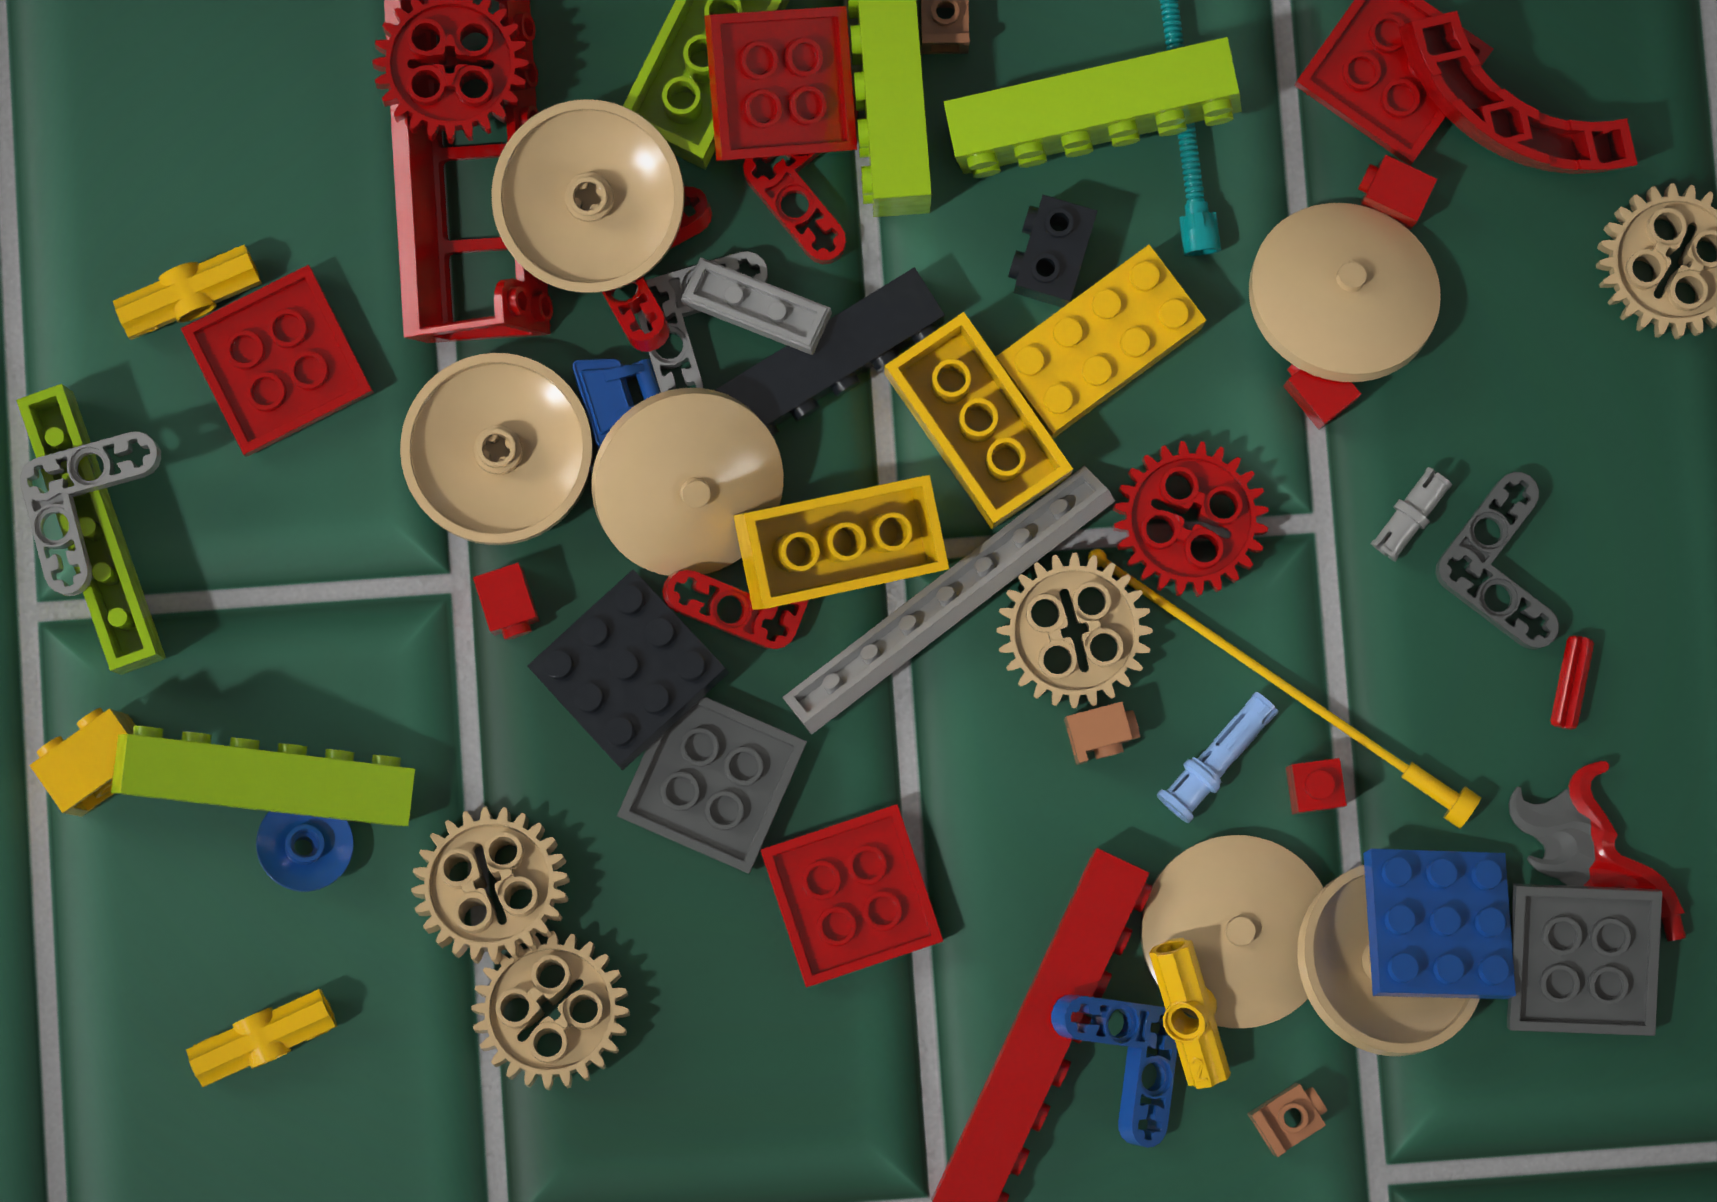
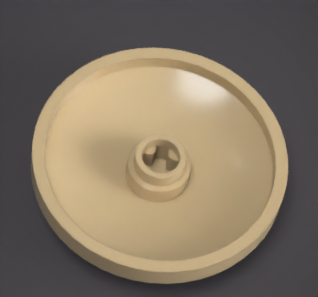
[491,100,685,293]
[1249,203,1441,382]
[400,353,593,545]
[592,388,784,576]
[1140,835,1323,1028]
[1297,865,1480,1056]

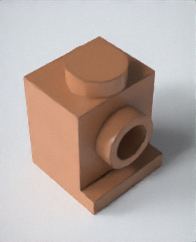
[921,0,970,54]
[1064,702,1140,765]
[1247,1083,1327,1157]

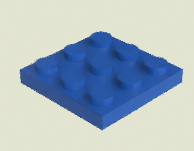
[1363,849,1516,999]

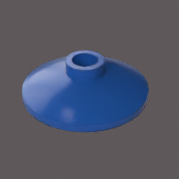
[256,812,353,892]

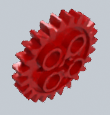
[372,0,529,144]
[1113,441,1269,597]

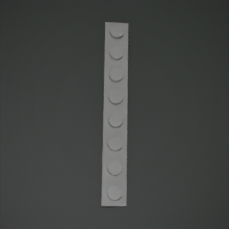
[782,465,1115,735]

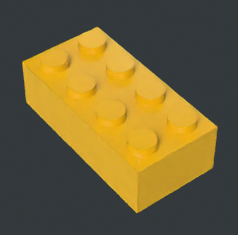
[996,244,1207,439]
[884,312,1073,529]
[733,475,949,610]

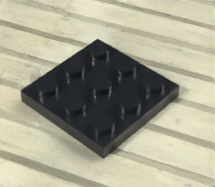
[527,569,729,771]

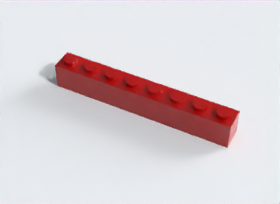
[931,848,1153,1202]

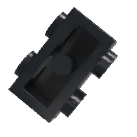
[1008,195,1098,308]

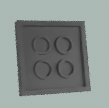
[617,697,807,874]
[1507,884,1662,1036]

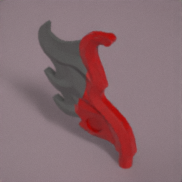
[1508,761,1686,942]

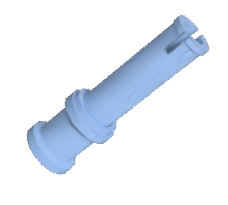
[1157,692,1279,823]

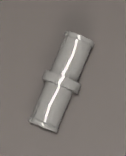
[1370,467,1452,562]

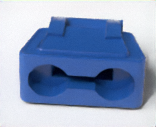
[573,359,661,451]

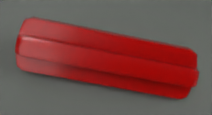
[1550,635,1594,730]

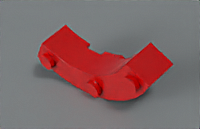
[1398,11,1638,174]

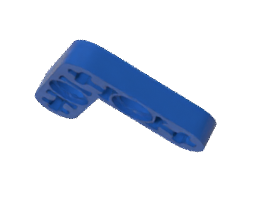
[1051,994,1177,1148]

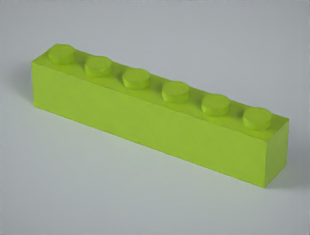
[16,384,166,675]
[111,726,415,826]

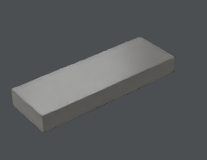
[681,257,832,355]

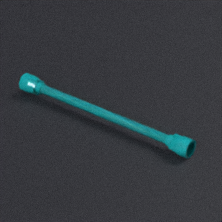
[1160,0,1221,257]

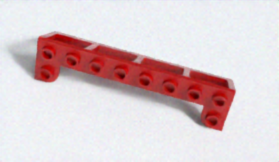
[384,0,553,343]

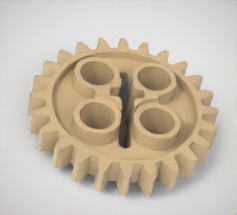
[1596,183,1717,339]
[996,553,1153,708]
[411,807,570,964]
[471,931,630,1090]

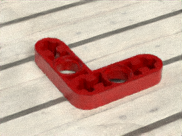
[743,94,859,264]
[602,187,712,352]
[662,570,809,649]

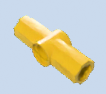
[113,245,262,340]
[1149,937,1231,1089]
[186,989,337,1087]

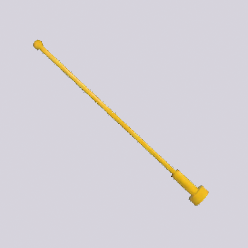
[1088,549,1482,829]

